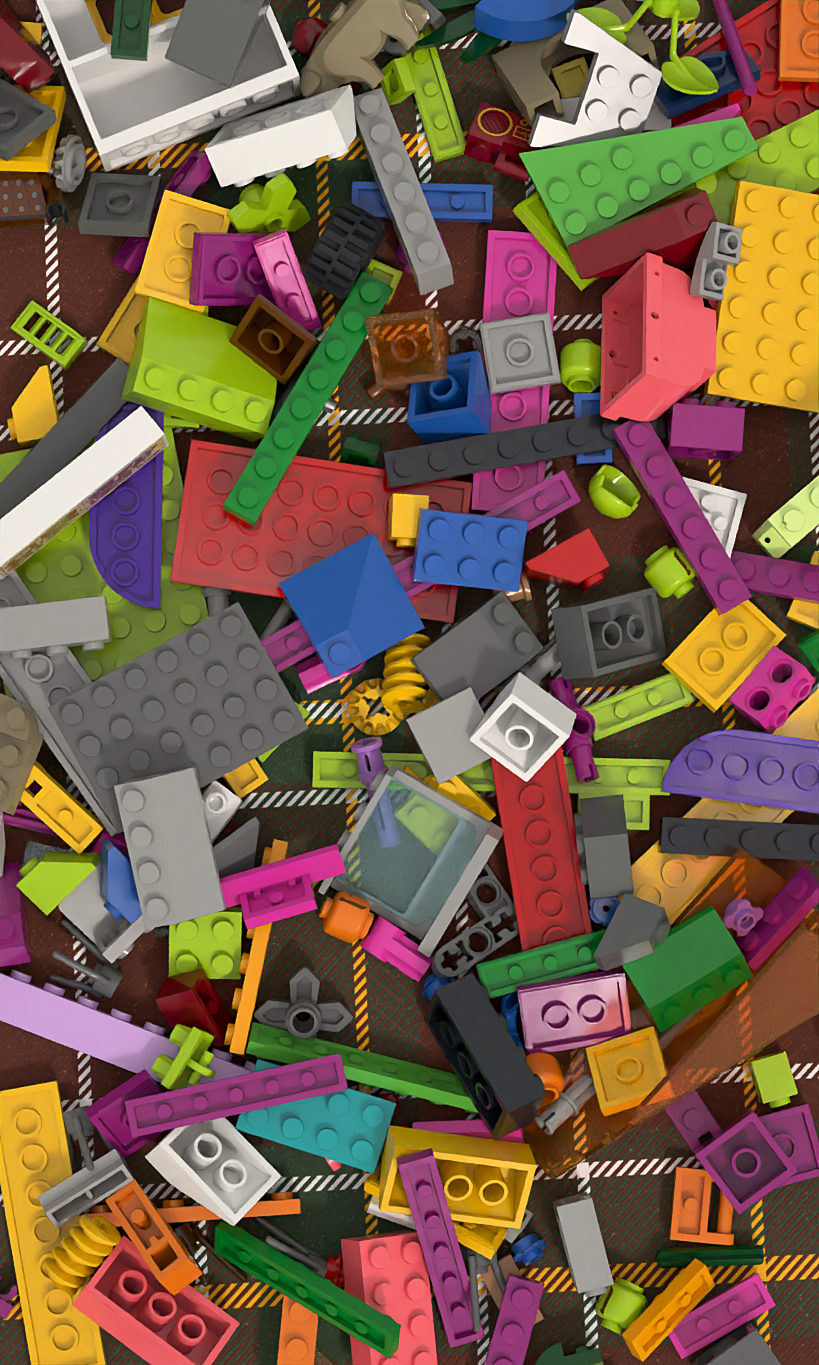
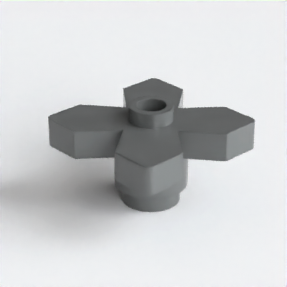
[254,965,353,1038]

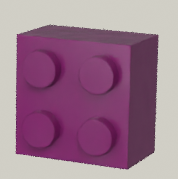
[664,398,745,462]
[693,1109,798,1214]

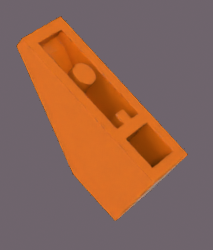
[105,1179,203,1296]

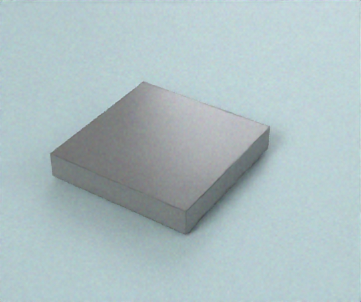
[479,312,561,395]
[406,687,491,784]

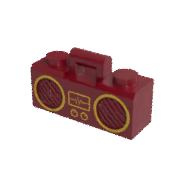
[464,102,567,182]

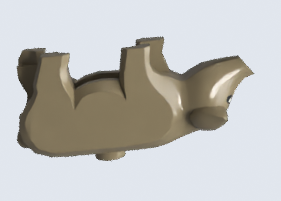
[300,0,430,98]

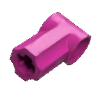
[295,656,366,694]
[359,915,432,982]

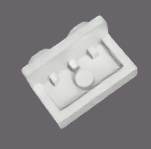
[201,780,242,843]

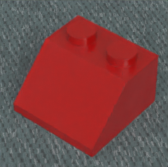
[523,528,610,592]

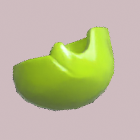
[588,464,641,519]

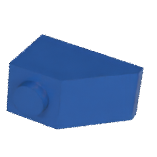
[100,837,142,924]

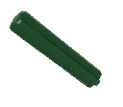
[657,1245,764,1268]

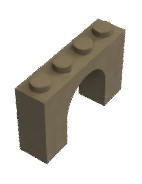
[492,0,659,129]

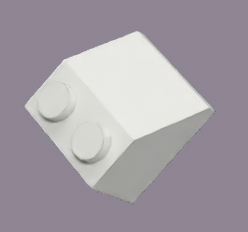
[469,672,577,782]

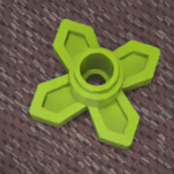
[227,172,311,233]

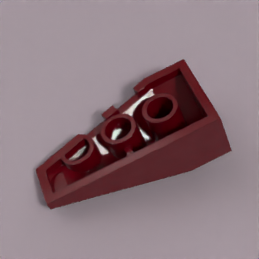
[567,188,718,279]

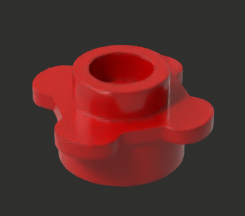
[325,1254,345,1290]

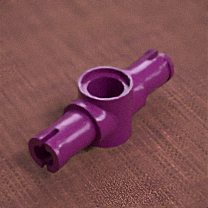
[548,677,600,783]

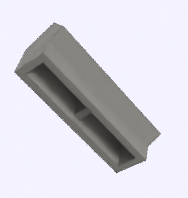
[37,1149,134,1229]

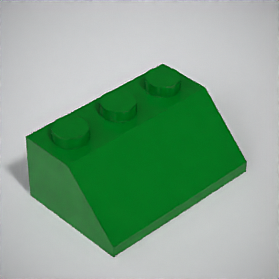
[621,905,753,1032]

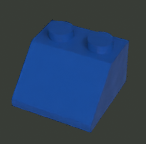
[407,350,492,444]

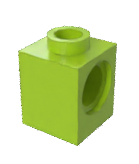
[747,1051,798,1108]

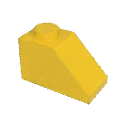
[7,365,59,448]

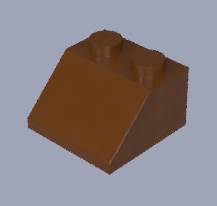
[229,294,319,385]

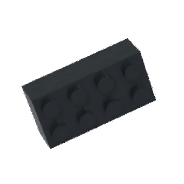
[424,973,545,1141]

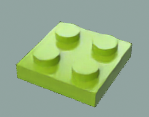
[169,907,242,979]

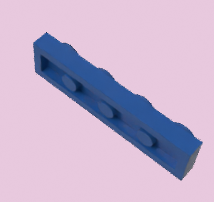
[352,182,493,223]

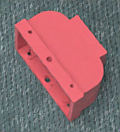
[600,252,716,422]

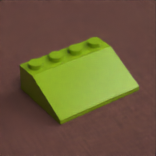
[121,296,277,442]

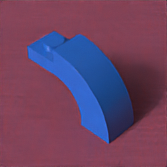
[473,0,580,42]

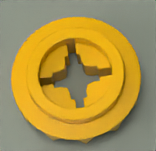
[348,678,404,735]

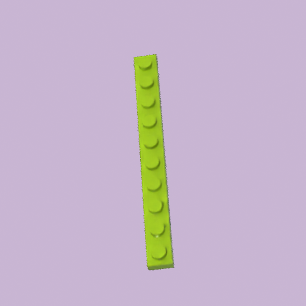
[312,751,670,796]

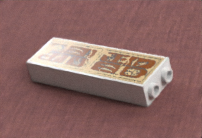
[0,406,169,580]

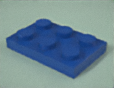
[411,508,528,592]

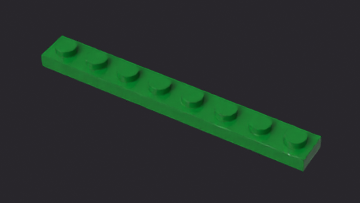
[222,271,394,526]

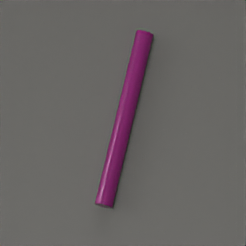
[712,0,758,96]

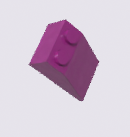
[0,861,31,967]

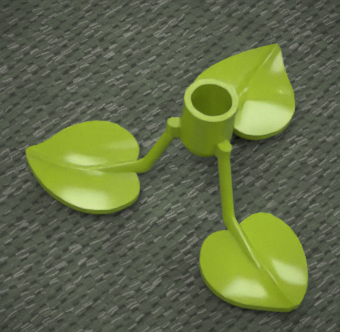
[566,0,719,95]

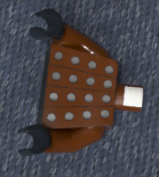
[0,171,69,228]

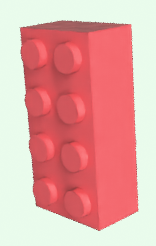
[341,1230,438,1365]
[72,1236,240,1365]

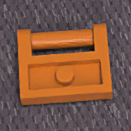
[669,1166,734,1245]

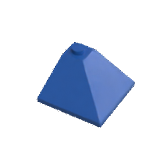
[279,533,425,679]

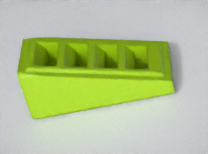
[10,300,88,371]

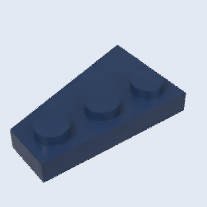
[653,50,761,120]

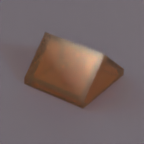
[365,308,450,387]

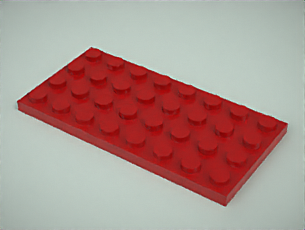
[170,439,473,624]

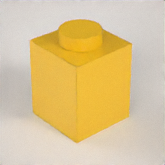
[387,494,429,548]

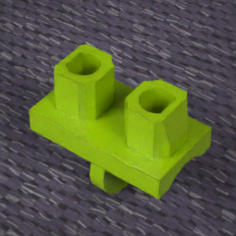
[151,1024,216,1090]

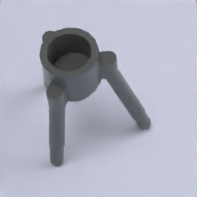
[50,919,124,999]
[62,1105,133,1176]
[251,1216,328,1279]
[460,1244,506,1332]

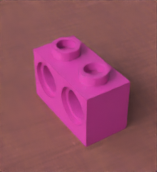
[729,646,815,734]

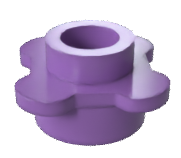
[722,899,763,936]

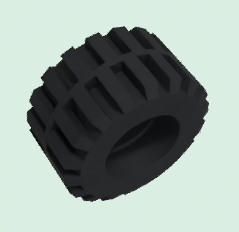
[304,201,386,300]

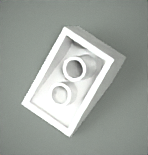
[145,1117,282,1226]

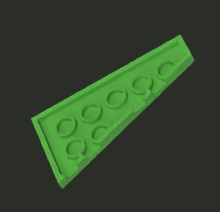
[519,117,758,248]

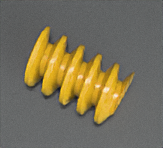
[381,633,431,713]
[43,1215,121,1296]

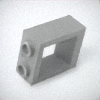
[552,1192,614,1297]

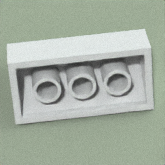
[205,84,357,187]

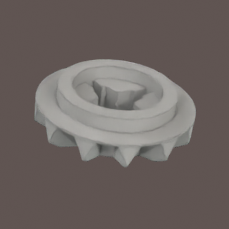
[53,134,86,192]

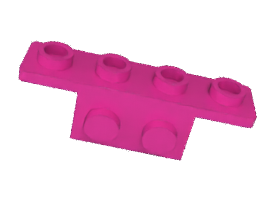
[220,845,346,929]

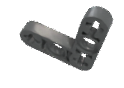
[431,863,519,979]

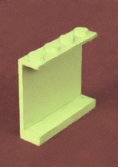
[752,476,819,559]

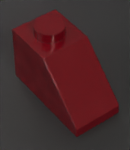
[155,968,235,1047]

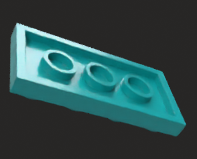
[235,1059,396,1174]

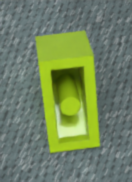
[16,851,101,915]

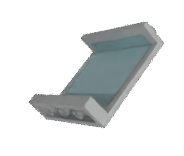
[318,764,504,957]

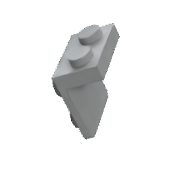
[58,861,154,964]

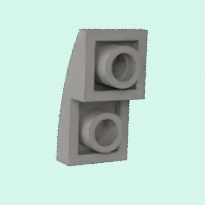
[689,222,743,301]

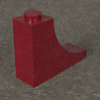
[0,0,55,94]

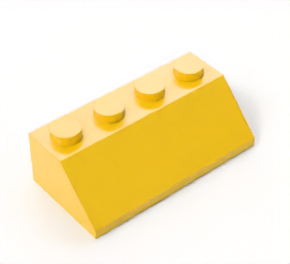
[379,1125,537,1229]

